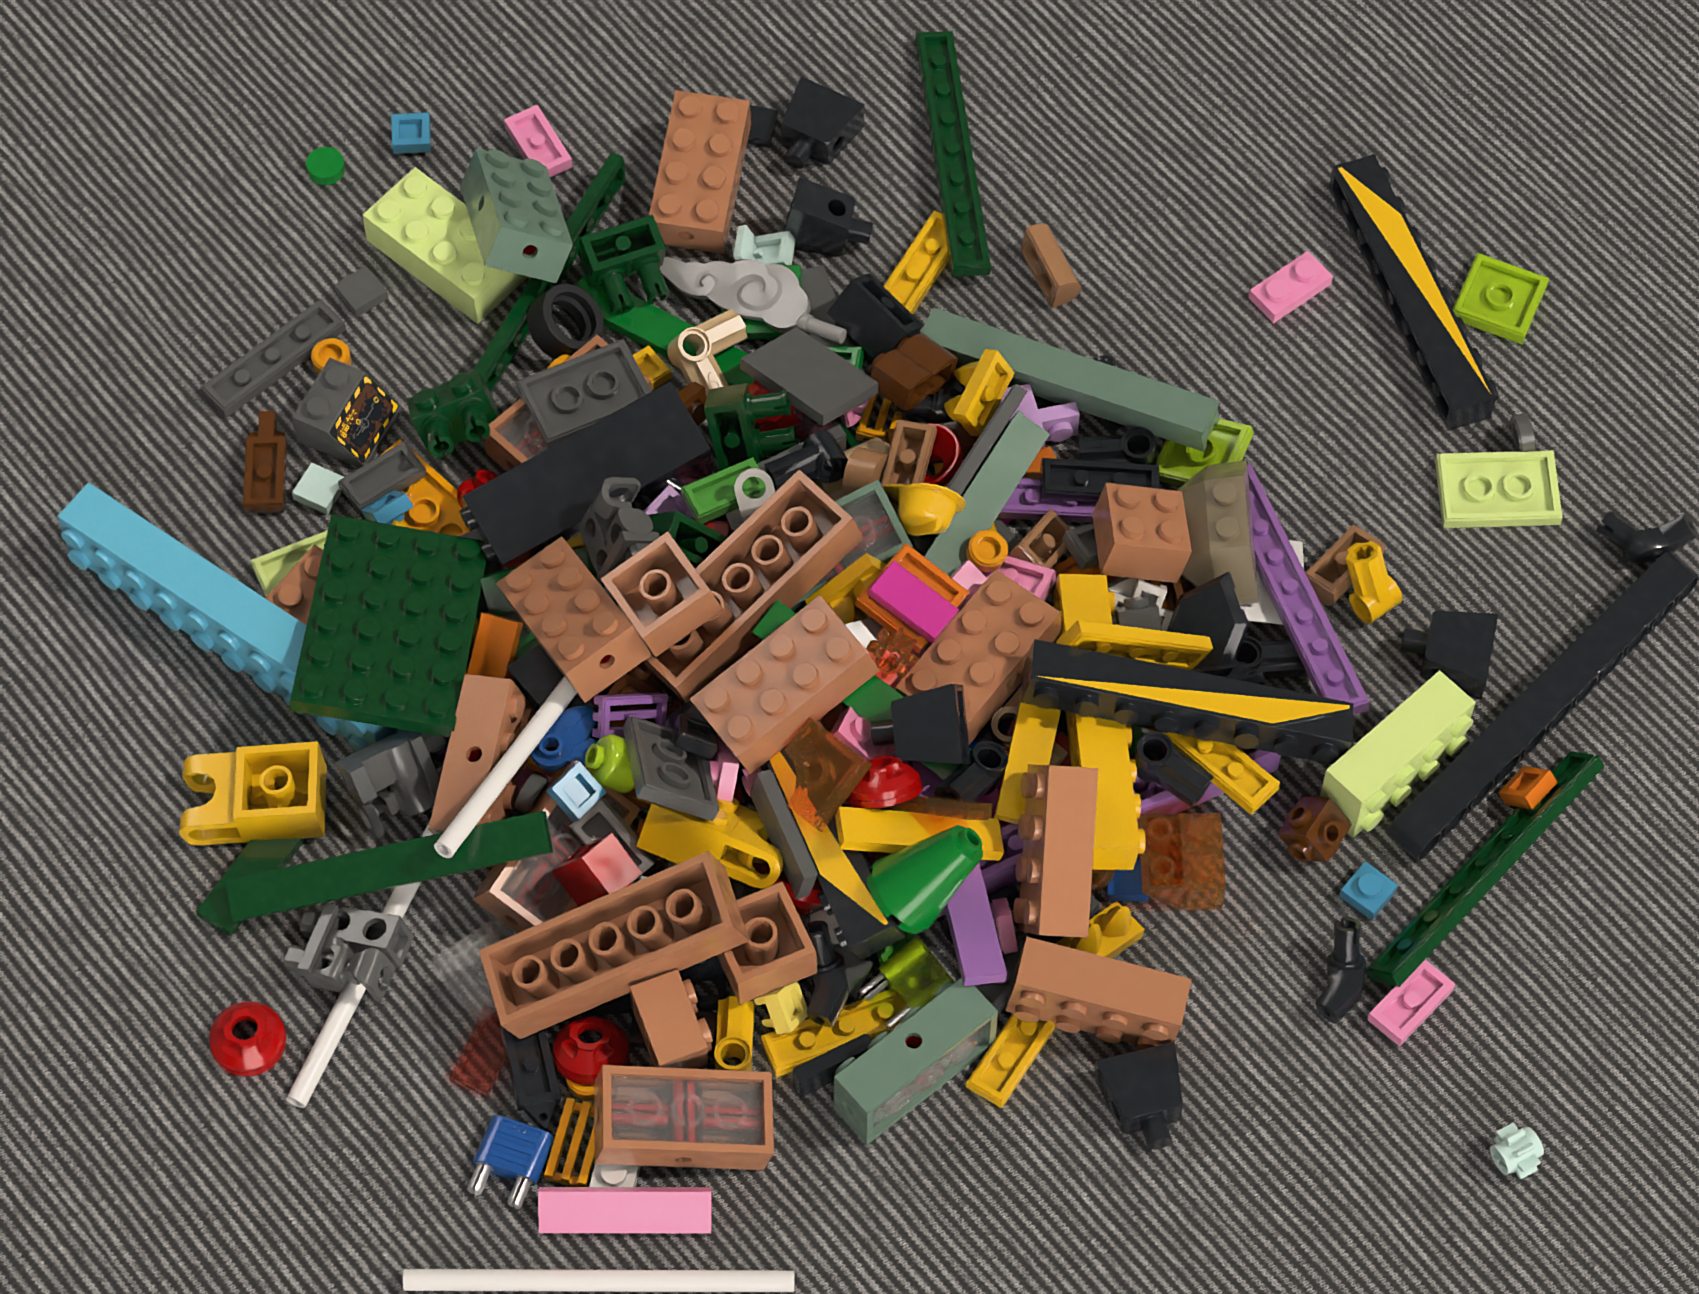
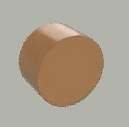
[843,447,888,496]

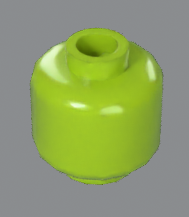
[585,734,635,793]

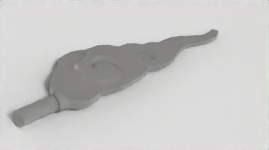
[659,257,847,344]

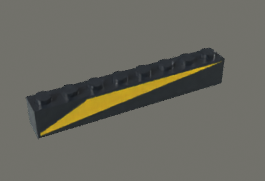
[1329,154,1498,431]
[1021,639,1354,765]
[724,667,906,960]

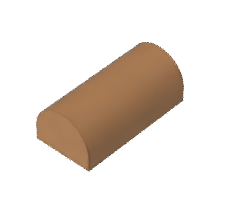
[1020,223,1081,308]
[881,420,937,505]
[1008,509,1071,569]
[1305,524,1385,606]

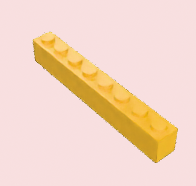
[1052,574,1145,870]

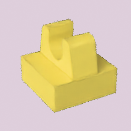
[754,981,808,1034]

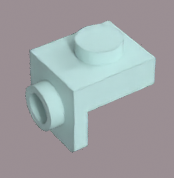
[732,225,796,265]

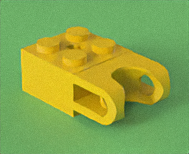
[179,741,327,845]
[636,797,783,889]

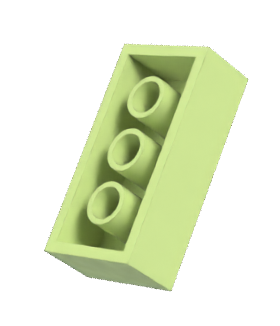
[362,167,528,324]
[1320,670,1476,838]

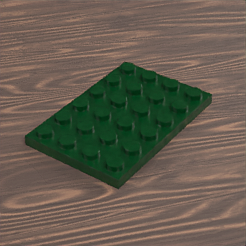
[289,514,487,738]

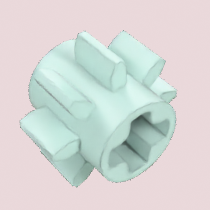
[1490,1122,1544,1179]

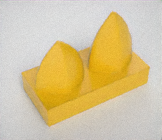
[944,349,1015,437]
[805,553,887,624]
[1056,901,1145,959]

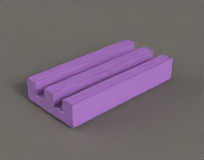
[592,692,668,738]

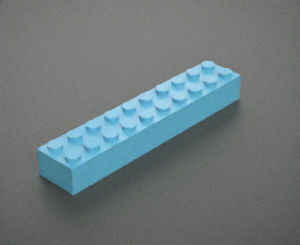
[57,482,398,752]

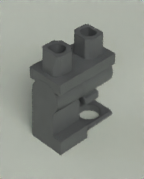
[578,477,660,587]
[335,729,447,838]
[284,903,414,1002]

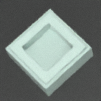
[292,463,344,515]

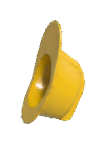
[883,483,966,536]

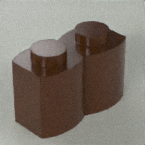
[870,333,958,411]

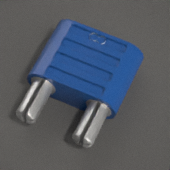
[467,1115,555,1209]

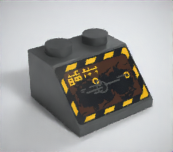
[292,358,403,468]

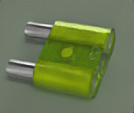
[859,937,955,1032]

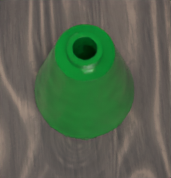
[867,825,983,934]

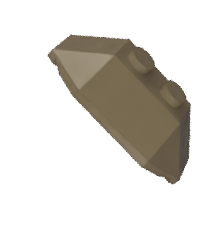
[1177,460,1259,605]

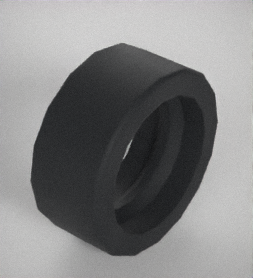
[527,283,604,359]

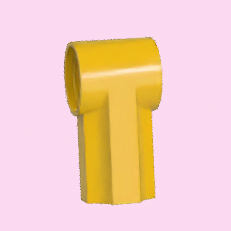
[1345,541,1403,624]
[714,996,755,1071]

